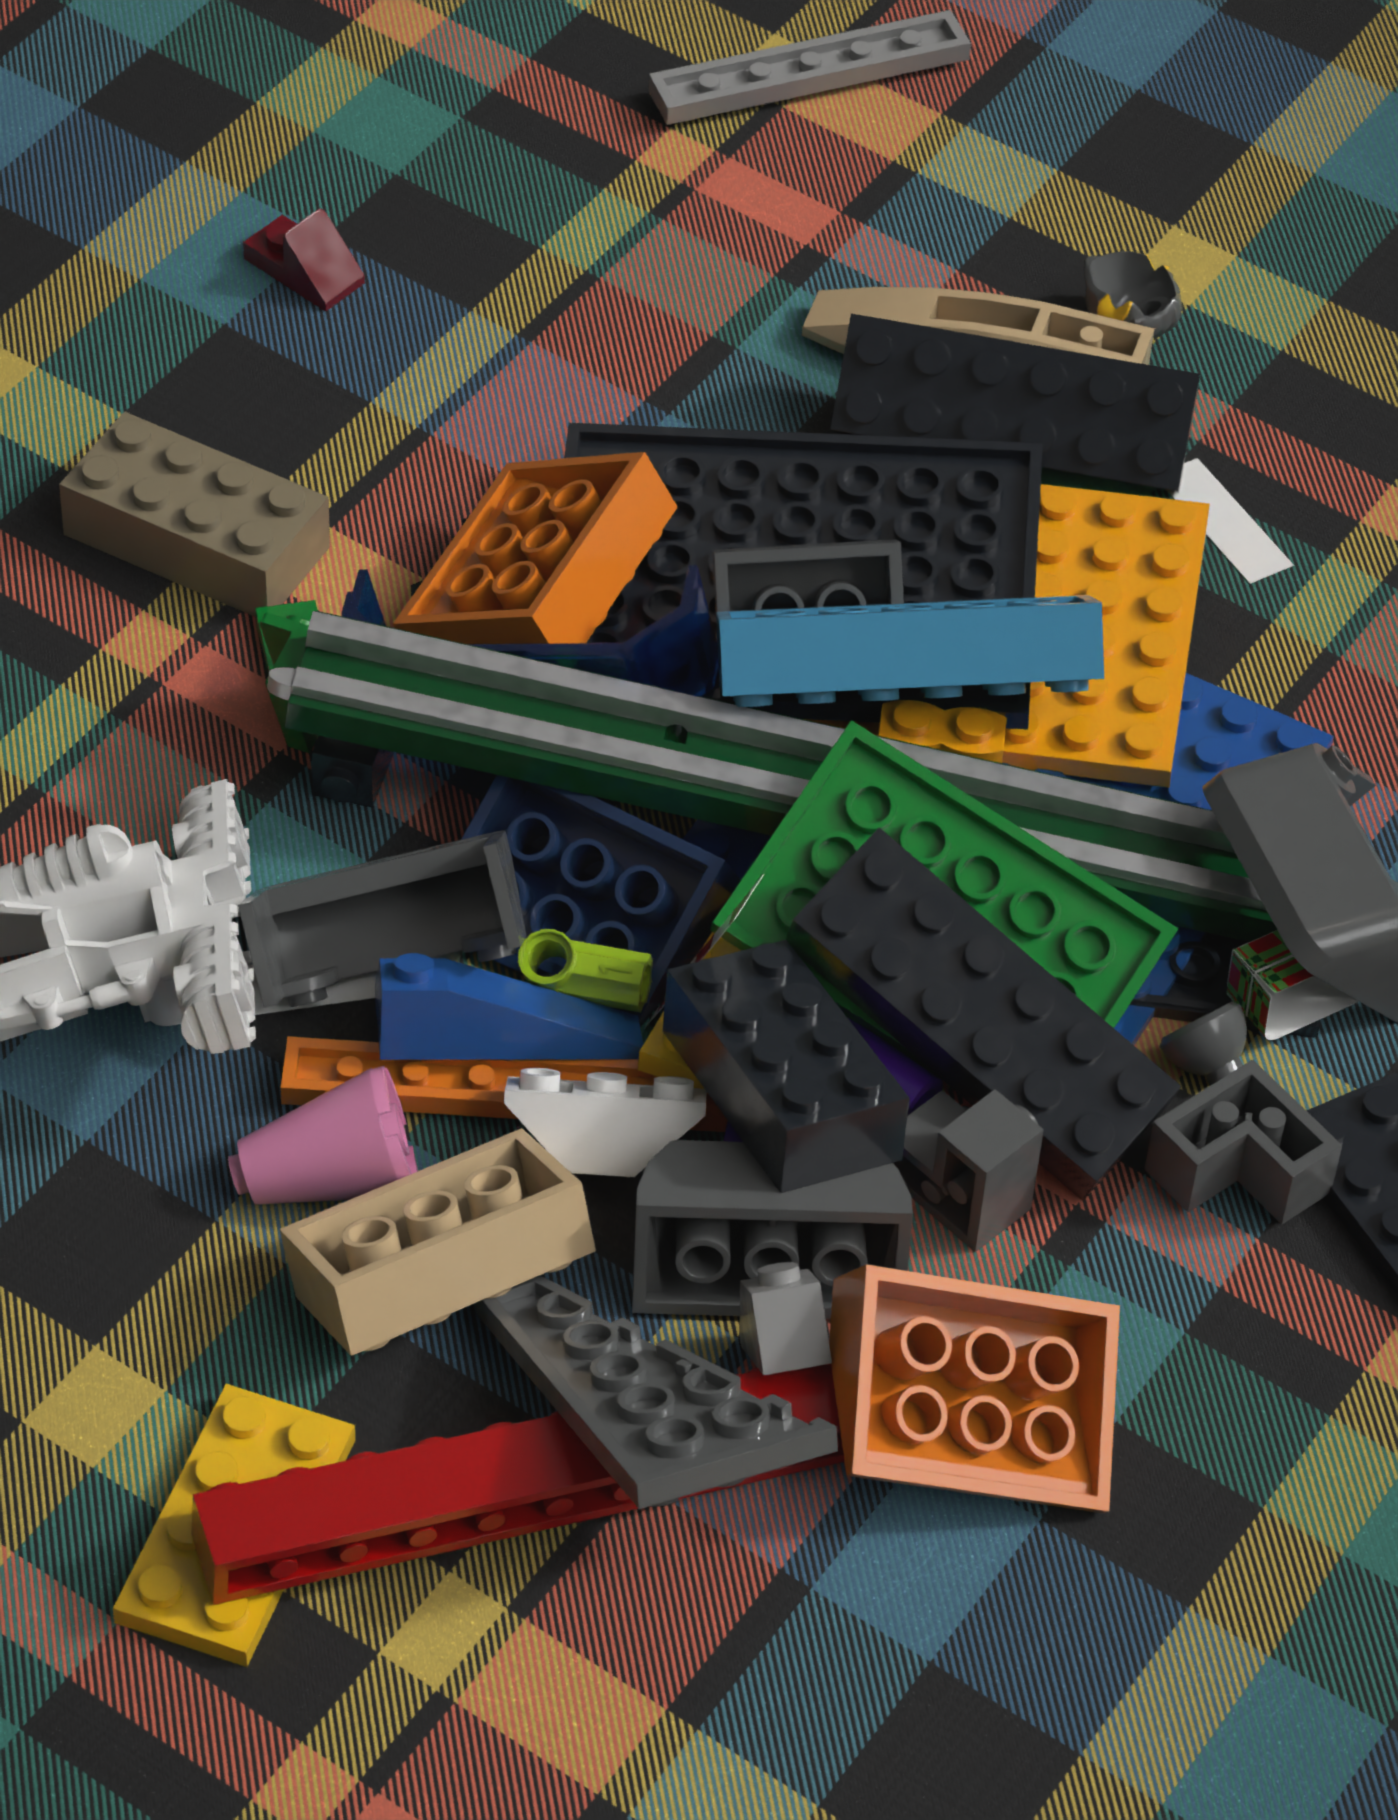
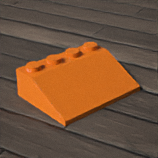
[393,452,678,667]
[829,1264,1120,1513]

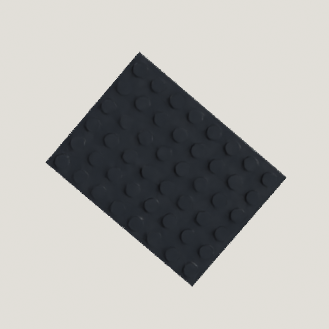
[564,423,1043,730]

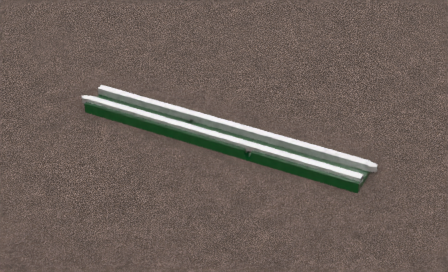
[267,610,1277,942]

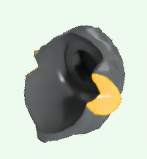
[1084,251,1183,338]

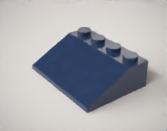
[462,775,741,1028]

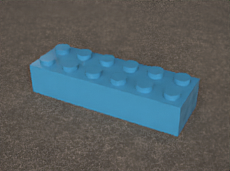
[716,595,1104,707]

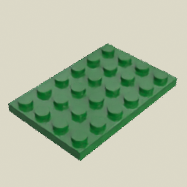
[710,720,1178,1079]

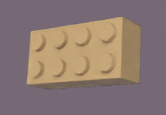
[279,1128,596,1356]

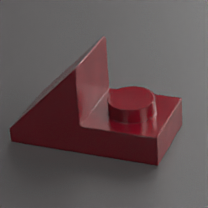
[243,208,365,312]

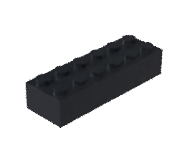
[830,313,1200,493]
[786,828,1181,1201]

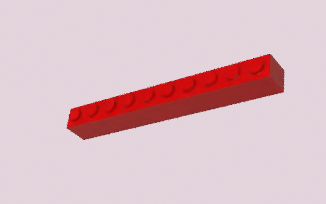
[191,1363,845,1605]

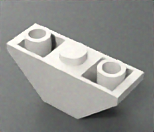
[504,1068,707,1177]

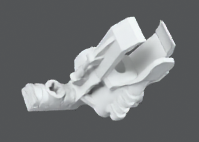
[0,779,256,1054]

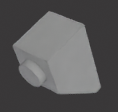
[739,1262,832,1375]

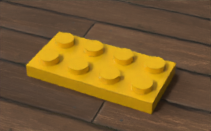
[113,1384,355,1667]

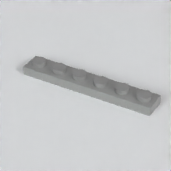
[648,10,971,125]

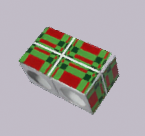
[1227,930,1359,1040]

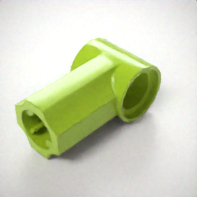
[518,929,653,1013]

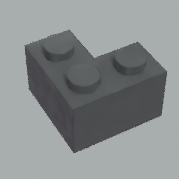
[1144,1059,1342,1224]
[893,1089,1044,1252]

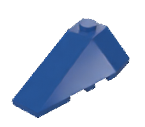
[375,953,643,1060]

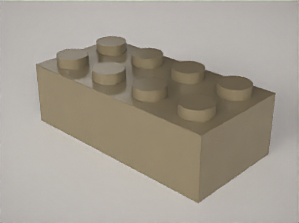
[59,411,330,617]

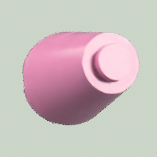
[228,1066,418,1205]

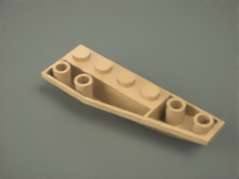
[802,287,1154,365]

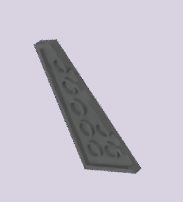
[476,1275,838,1509]

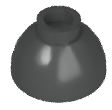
[1159,1002,1247,1086]

